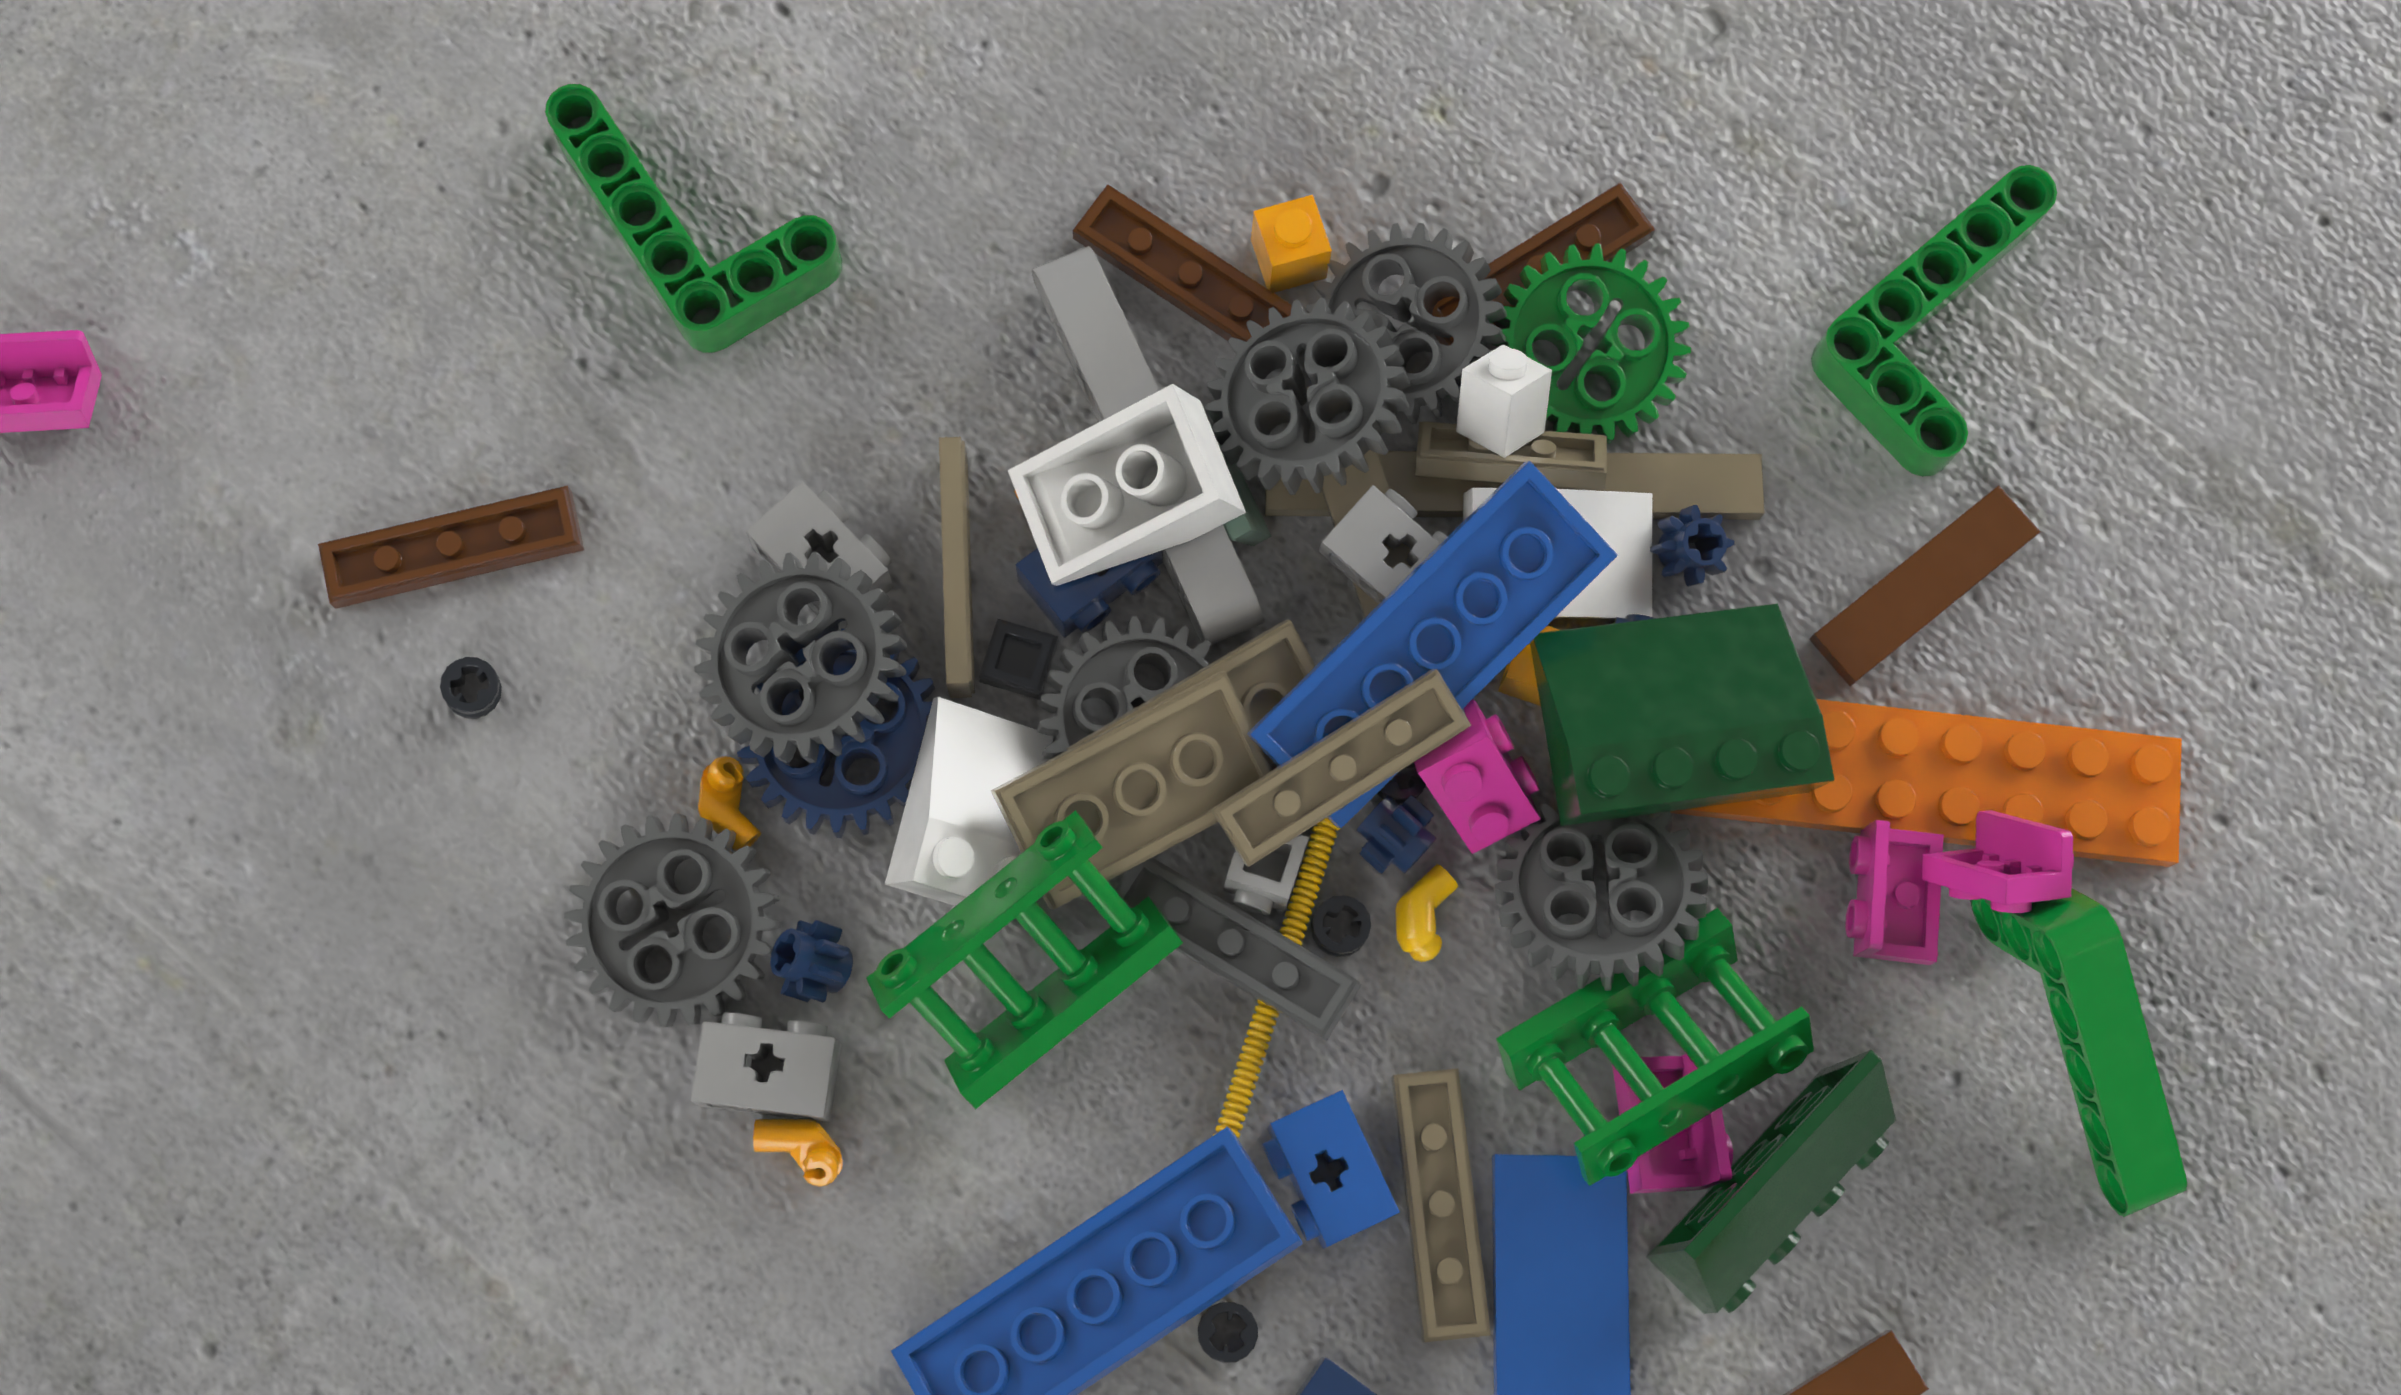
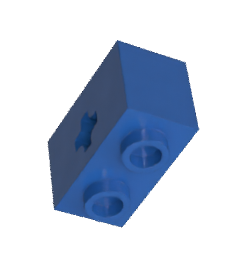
[1262,1090,1400,1249]

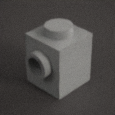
[1223,835,1309,915]

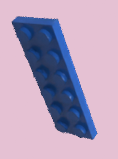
[1247,461,1618,829]
[891,1126,1303,1395]

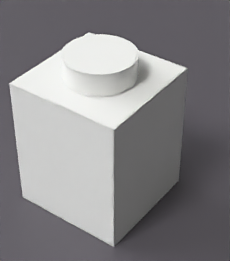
[1456,345,1552,458]

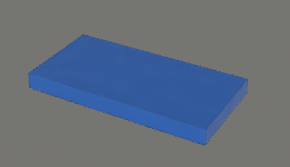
[1492,1154,1631,1395]

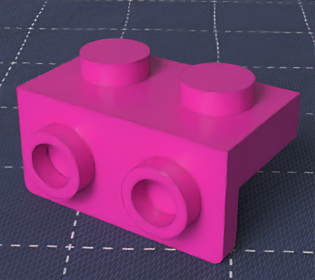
[0,330,102,433]
[1414,699,1540,854]
[1922,810,2074,913]
[1845,820,1944,965]
[1612,1054,1733,1194]

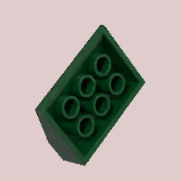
[1530,603,1835,826]
[1646,1050,1896,1314]

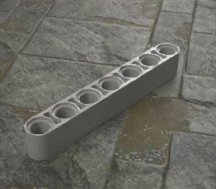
[1032,246,1264,646]

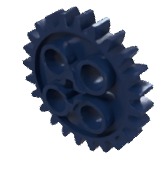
[737,628,935,838]

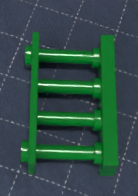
[866,810,1183,1109]
[1496,908,1814,1186]

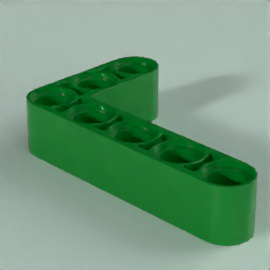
[545,84,842,353]
[1811,165,2057,477]
[1970,888,2187,1217]

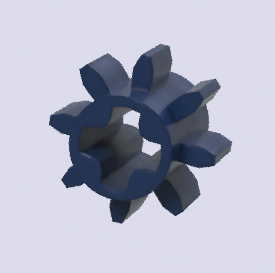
[1650,505,1735,587]
[1356,794,1437,874]
[770,920,853,1003]

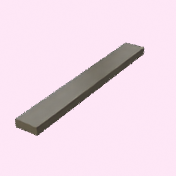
[1265,451,1765,520]

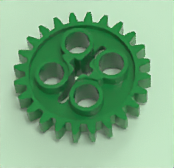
[1492,243,1691,445]

